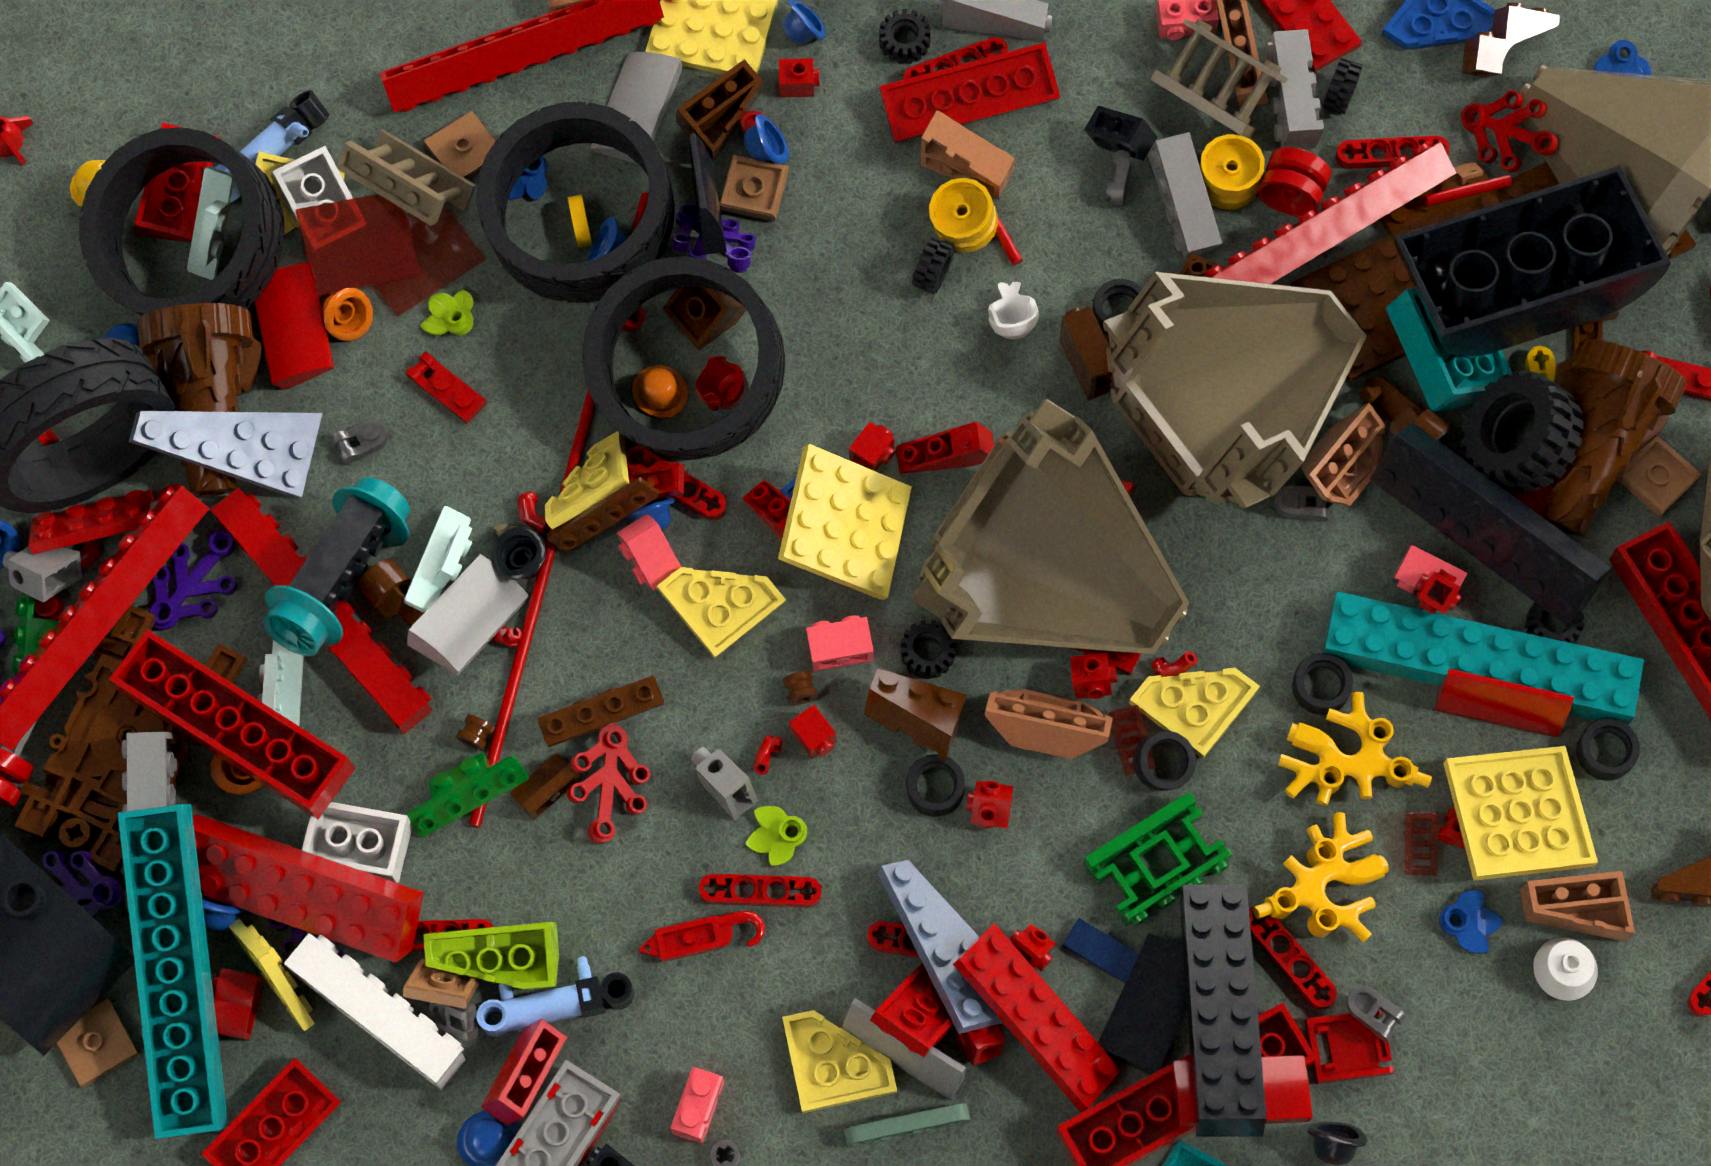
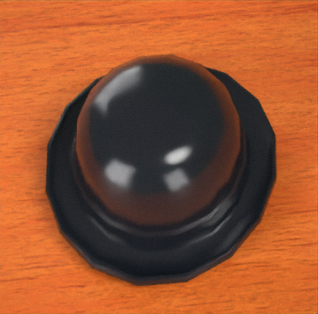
[492,527,547,580]
[1307,1122,1368,1165]

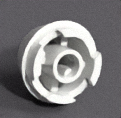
[1533,938,1598,1001]

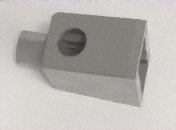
[3,547,82,602]
[691,747,758,821]

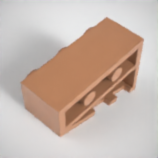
[921,110,1015,199]
[1520,871,1635,942]

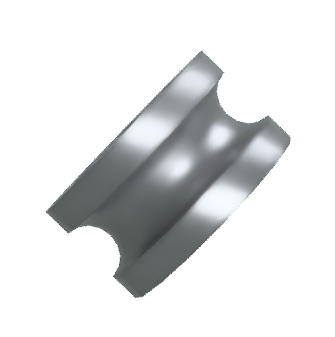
[710,1140,740,1166]

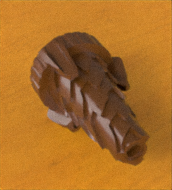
[137,303,261,498]
[1544,339,1687,539]

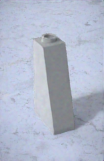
[942,0,1053,42]

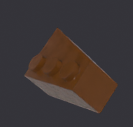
[676,59,763,162]
[864,668,967,762]

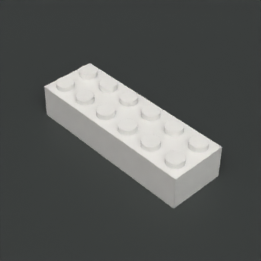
[284,933,466,1091]

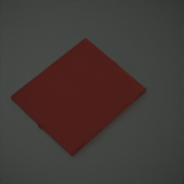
[296,194,421,296]
[349,205,485,317]

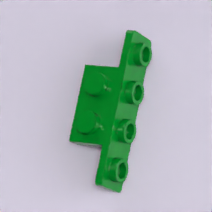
[11,593,60,676]
[405,752,529,838]

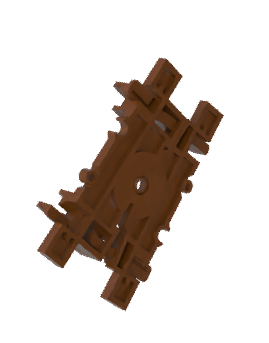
[14,606,248,874]

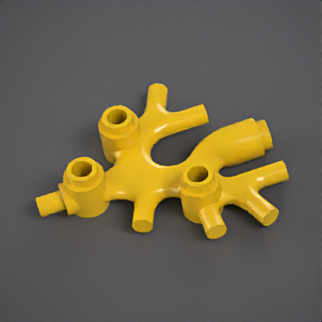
[1278,692,1432,806]
[1253,812,1389,942]

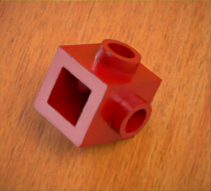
[1414,569,1461,615]
[1070,652,1117,699]
[966,780,1014,829]
[1009,924,1056,972]
[954,1024,1006,1066]

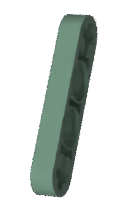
[844,1103,971,1147]

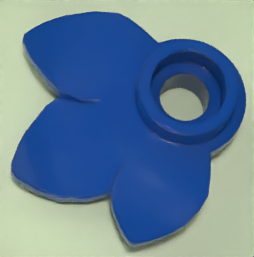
[1594,40,1652,75]
[508,156,548,201]
[1439,890,1503,954]

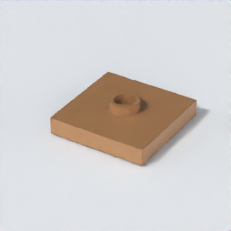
[424,111,496,180]
[720,155,789,222]
[1619,435,1702,517]
[403,958,481,1009]
[57,999,140,1088]

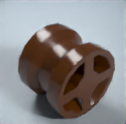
[782,671,818,706]
[456,714,495,751]
[59,818,96,854]

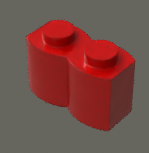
[212,968,264,1041]

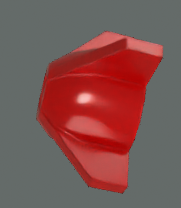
[0,116,34,166]

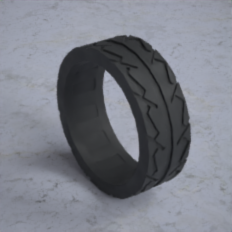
[476,102,675,303]
[79,127,284,316]
[582,256,786,460]
[0,338,177,513]

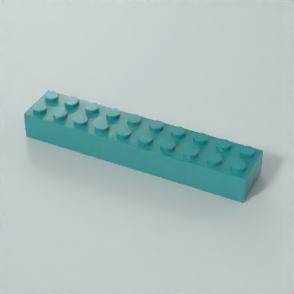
[1322,591,1644,725]
[118,804,229,1139]

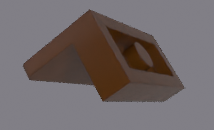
[510,754,581,821]

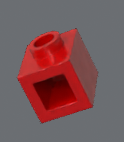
[779,58,820,97]
[849,421,896,471]
[789,704,837,759]

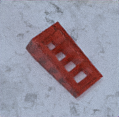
[1108,705,1156,776]
[1404,811,1438,876]

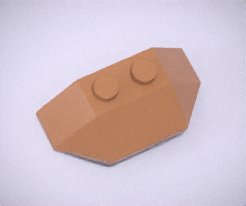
[1301,403,1386,507]
[985,689,1113,759]

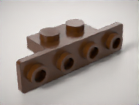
[547,477,659,553]
[538,676,664,747]

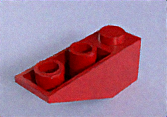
[896,421,994,474]
[742,480,791,540]

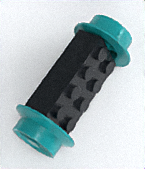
[263,477,410,656]

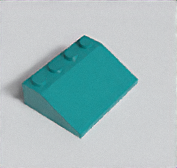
[1386,289,1512,412]

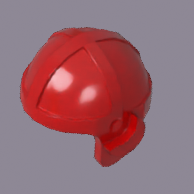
[695,356,749,411]

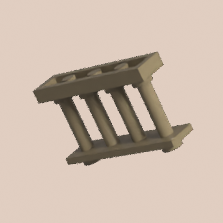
[1150,19,1287,139]
[337,129,476,226]

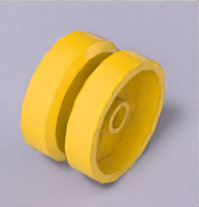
[1200,134,1265,210]
[929,178,998,253]

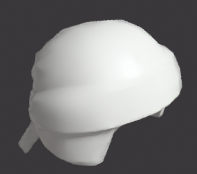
[988,282,1039,340]

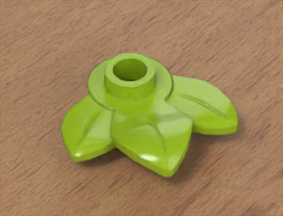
[420,289,474,336]
[746,806,807,866]

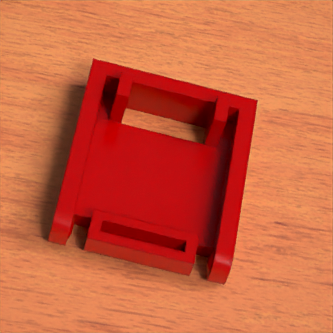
[1305,1009,1394,1085]

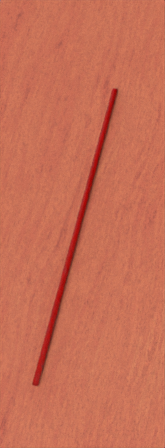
[468,192,649,828]

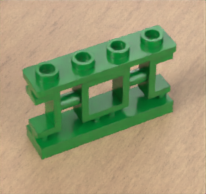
[1083,791,1232,927]

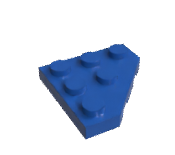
[1381,0,1496,50]

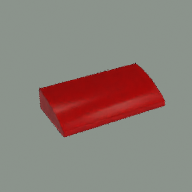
[134,122,220,242]
[255,262,334,390]
[1434,669,1574,737]
[1172,1055,1313,1128]
[201,1058,341,1166]

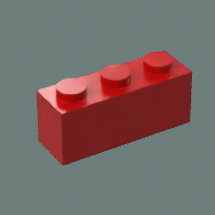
[481,1019,567,1125]

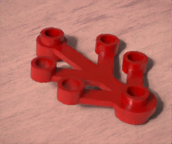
[1461,90,1558,173]
[567,724,650,844]

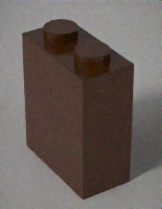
[1059,306,1115,401]

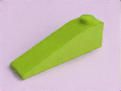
[423,922,559,989]

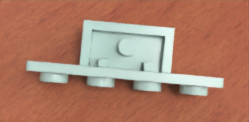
[187,166,234,280]
[0,282,50,363]
[404,506,472,613]
[257,640,304,726]

